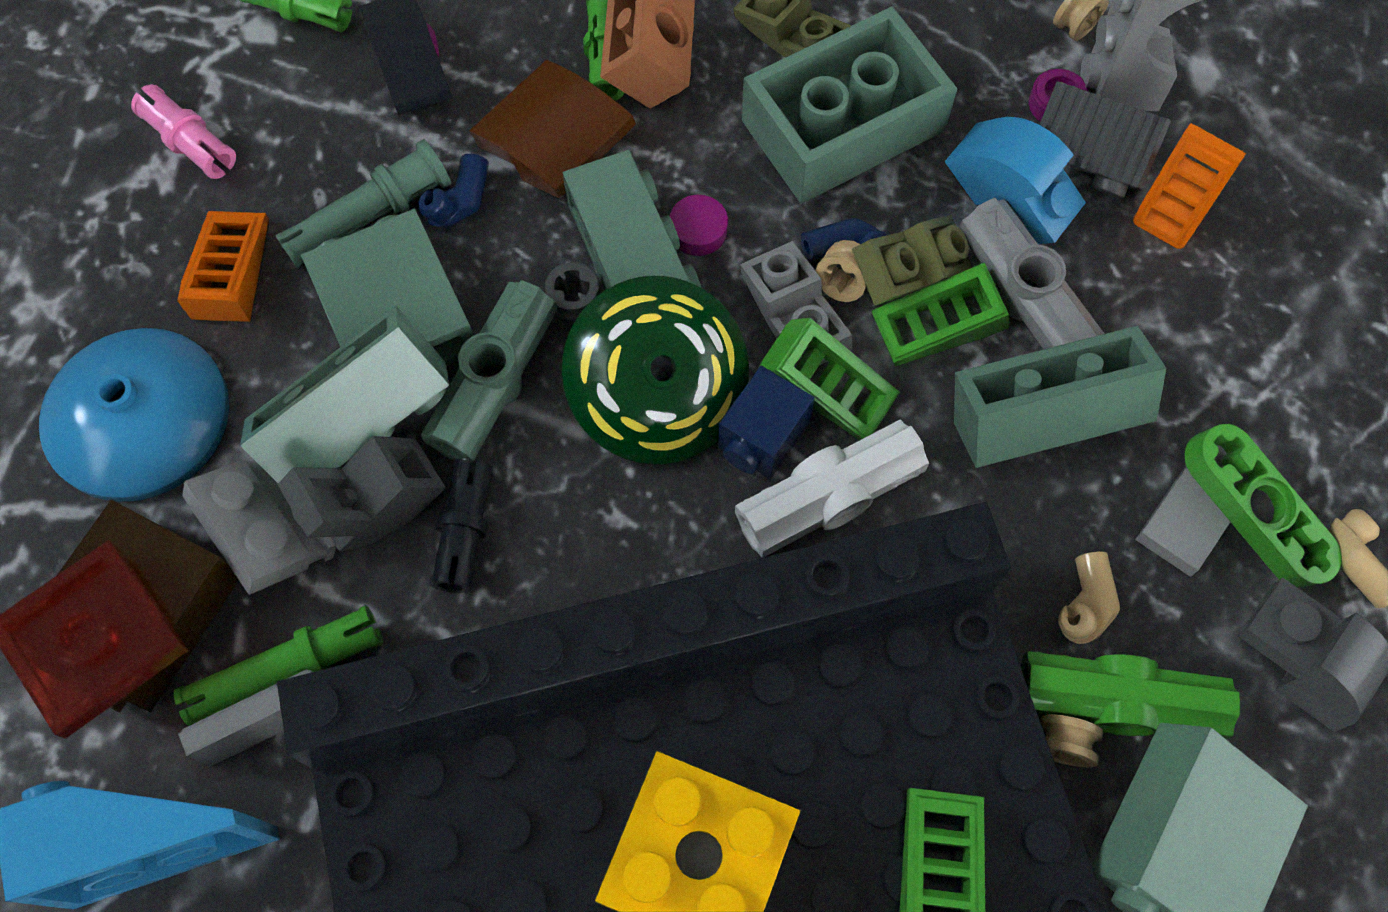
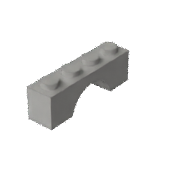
[1080,0,1202,111]

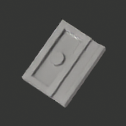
[182,459,337,595]

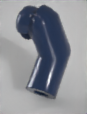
[419,154,489,228]
[801,218,887,261]

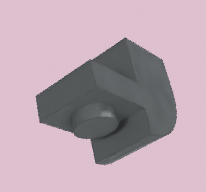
[278,436,446,552]
[1237,578,1388,732]

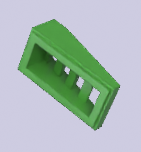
[871,263,1009,366]
[759,318,900,441]
[900,788,985,912]

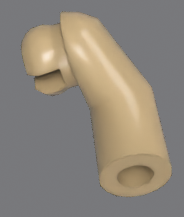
[1329,509,1388,609]
[1058,551,1120,644]

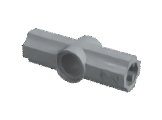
[959,197,1105,349]

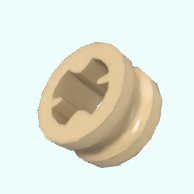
[1053,0,1109,41]
[816,240,867,302]
[1040,714,1103,768]

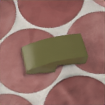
[733,0,852,58]
[852,215,973,306]

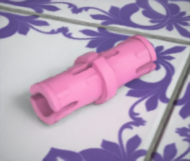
[131,84,236,179]

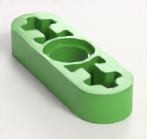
[1185,424,1342,588]

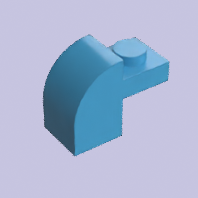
[945,117,1086,244]

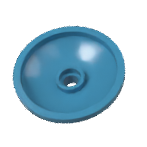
[39,328,229,502]

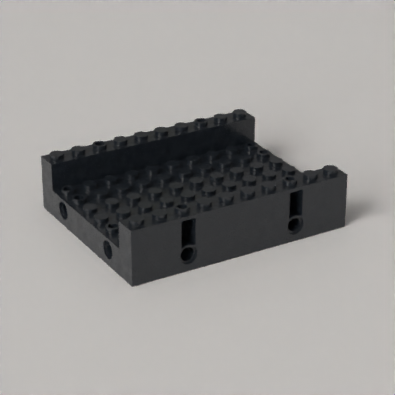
[276,501,1108,912]

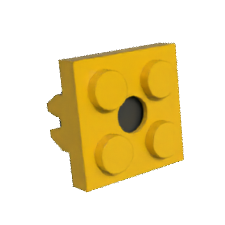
[595,751,801,912]

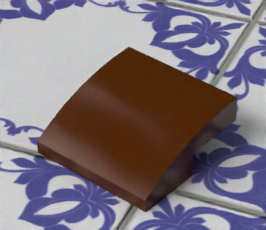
[469,59,636,199]

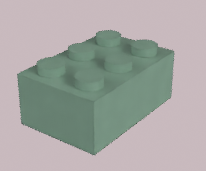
[742,6,957,204]

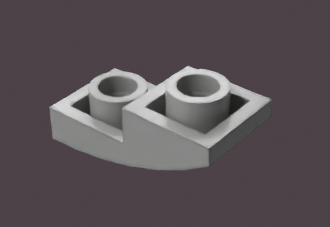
[740,241,853,368]

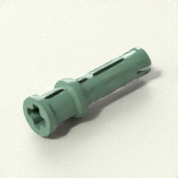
[275,139,452,268]

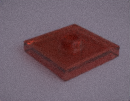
[0,540,189,739]

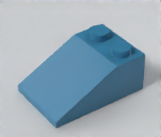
[0,781,280,909]

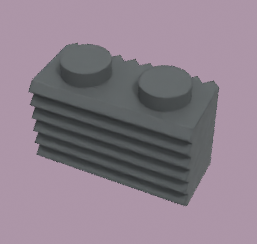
[1039,81,1171,198]

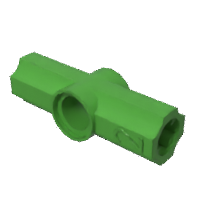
[1020,651,1240,740]

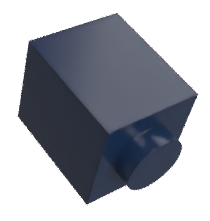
[718,366,815,480]

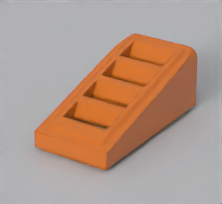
[1133,123,1246,249]
[177,211,269,322]

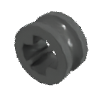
[545,262,600,324]

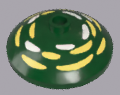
[562,276,749,464]

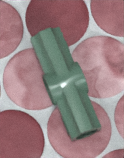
[421,280,558,464]

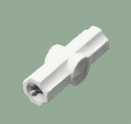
[735,419,929,558]

